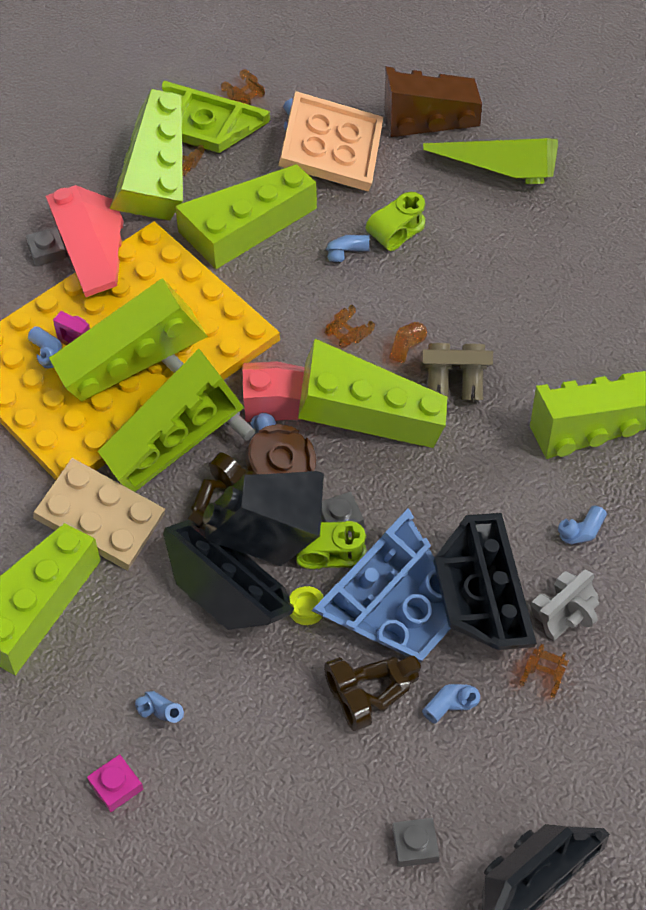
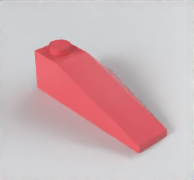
[45,185,124,297]
[242,361,305,422]

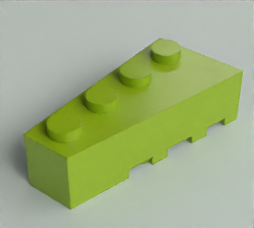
[110,89,183,221]
[175,164,317,269]
[49,278,208,402]
[298,339,448,448]
[98,349,244,492]
[530,371,646,459]
[0,523,101,676]

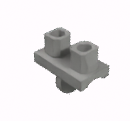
[531,569,599,641]

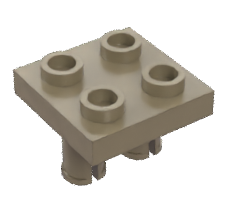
[421,343,493,400]

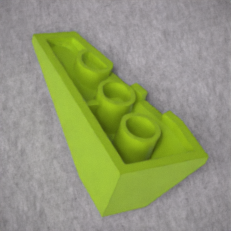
[423,138,558,184]

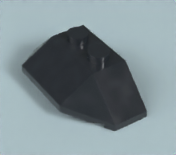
[433,513,537,650]
[163,519,294,630]
[482,824,610,910]

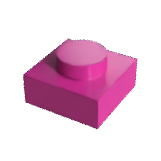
[53,311,90,345]
[87,754,144,813]

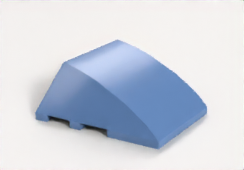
[312,508,451,662]

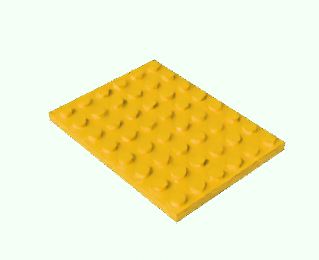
[0,221,280,480]

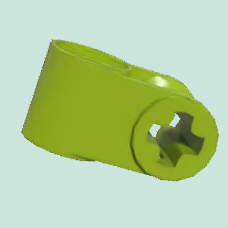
[365,192,425,251]
[296,521,367,569]

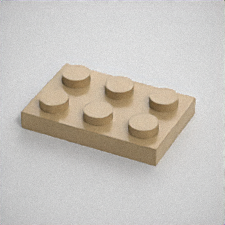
[33,458,165,571]

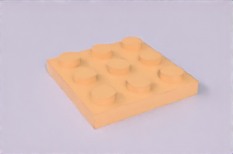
[278,91,384,192]

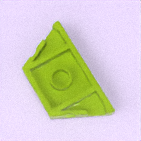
[162,80,270,153]

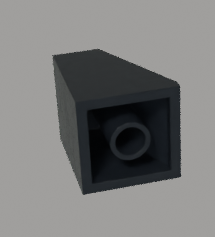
[203,471,324,566]

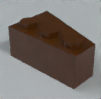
[384,66,482,137]

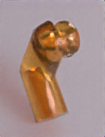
[389,322,428,363]

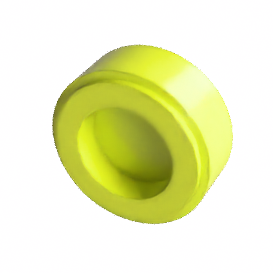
[289,586,324,625]

